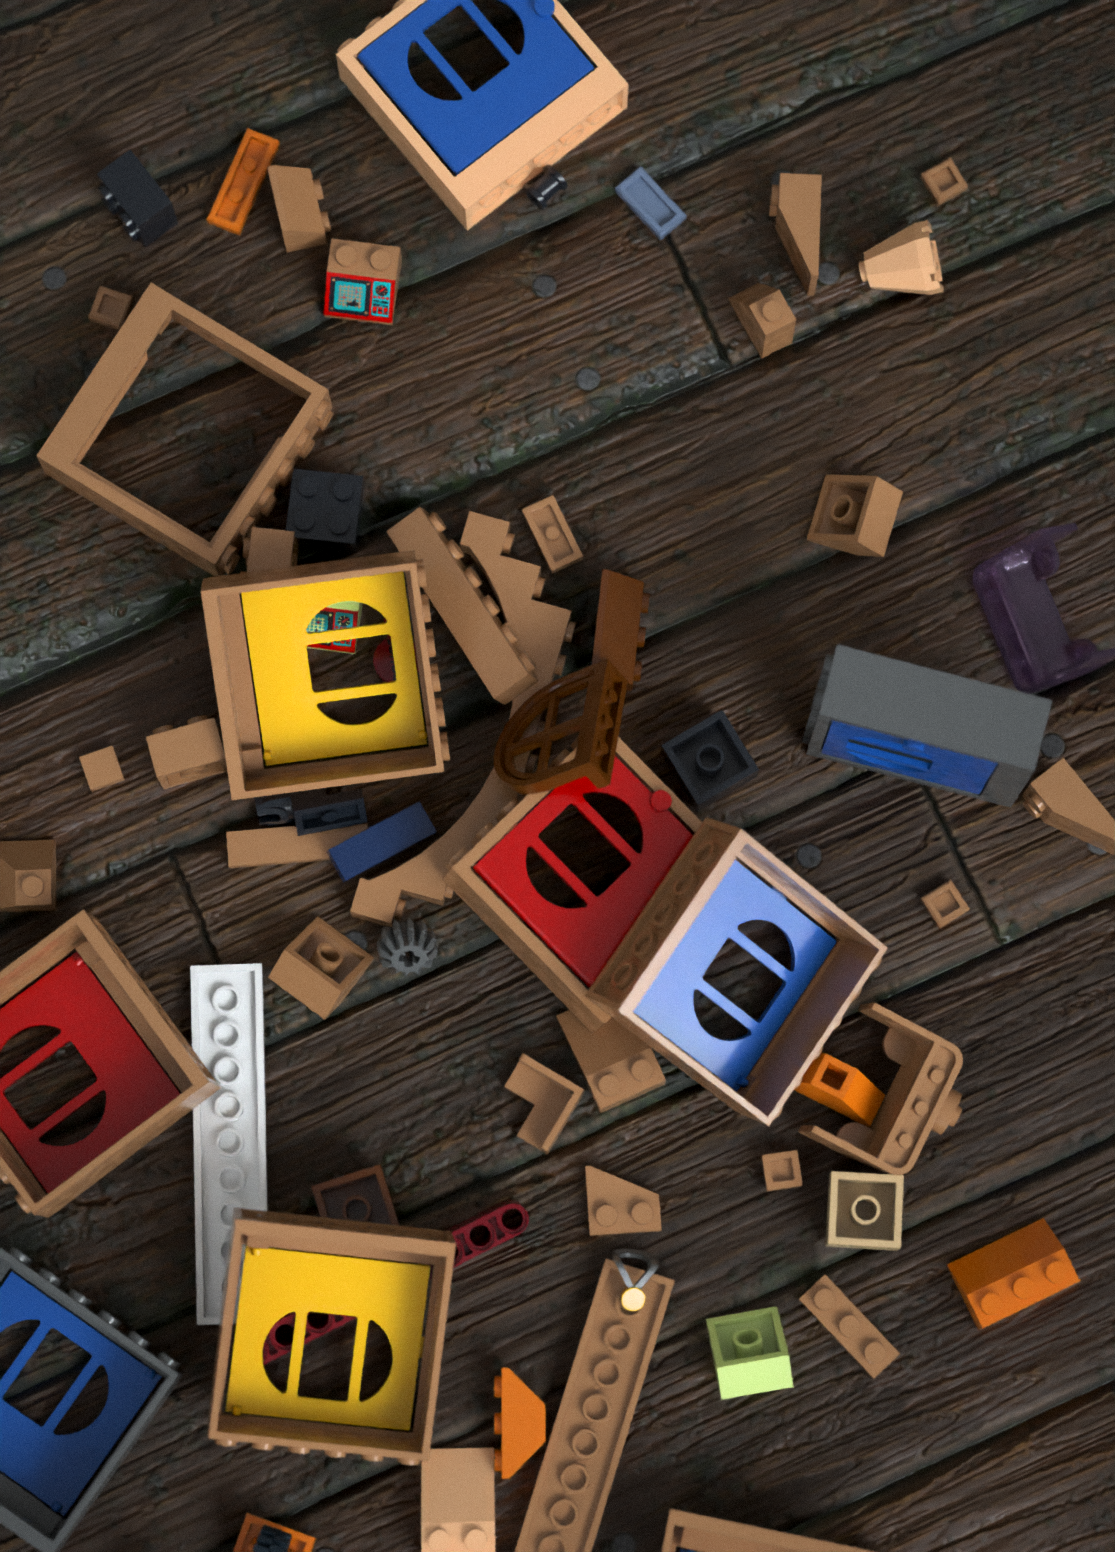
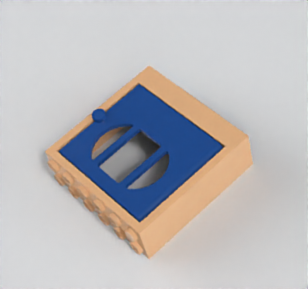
[336,0,628,231]

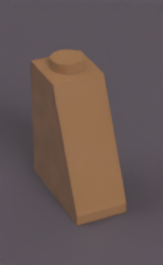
[729,283,796,359]

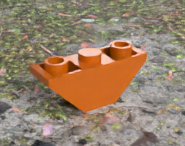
[795,1053,886,1128]
[494,1368,546,1479]

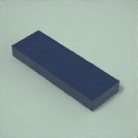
[327,801,437,883]

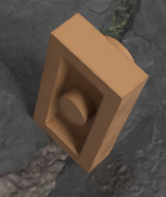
[522,495,583,574]

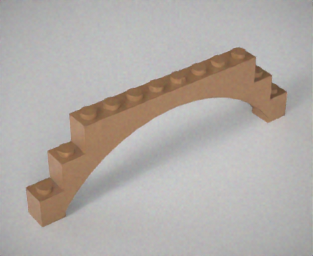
[350,511,576,927]

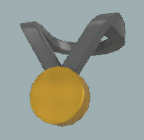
[612,1249,659,1311]

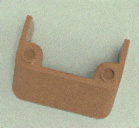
[798,1002,963,1175]

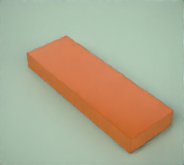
[207,128,280,235]

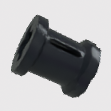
[522,164,568,210]

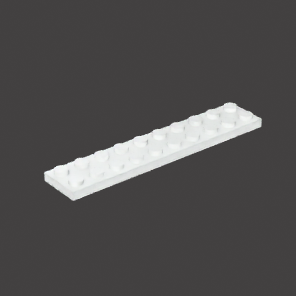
[190,963,268,1325]

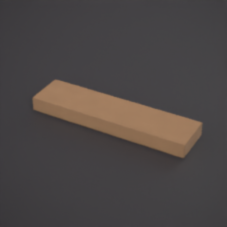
[226,821,368,868]

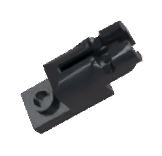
[254,788,368,836]

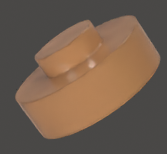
[931,1088,962,1135]

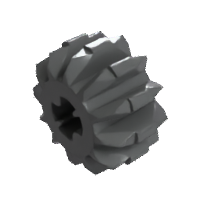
[376,917,438,978]

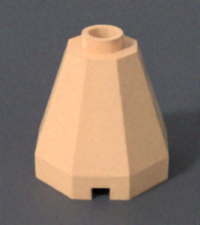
[859,220,943,295]

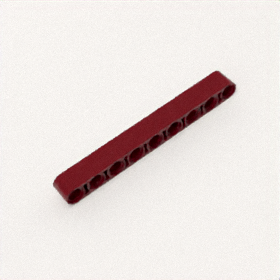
[262,1199,529,1365]

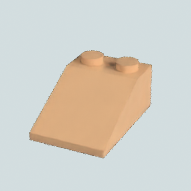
[421,1448,496,1552]

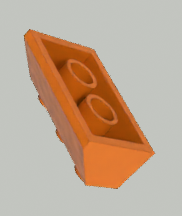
[947,1218,1080,1330]

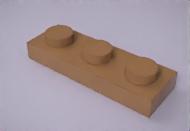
[799,1275,900,1379]

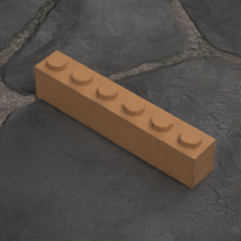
[386,507,539,705]

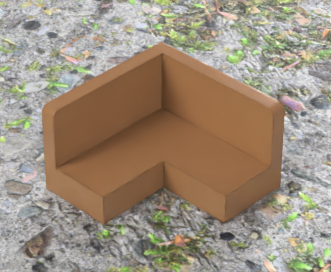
[504,1053,584,1155]

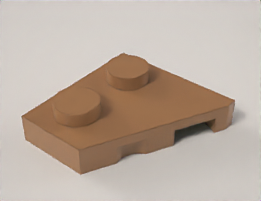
[585,1166,662,1236]

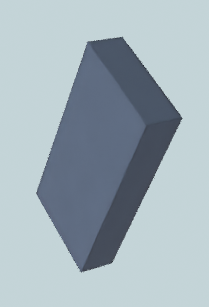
[615,166,686,241]

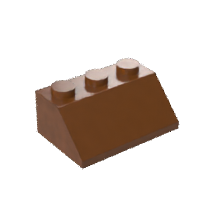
[592,569,650,692]

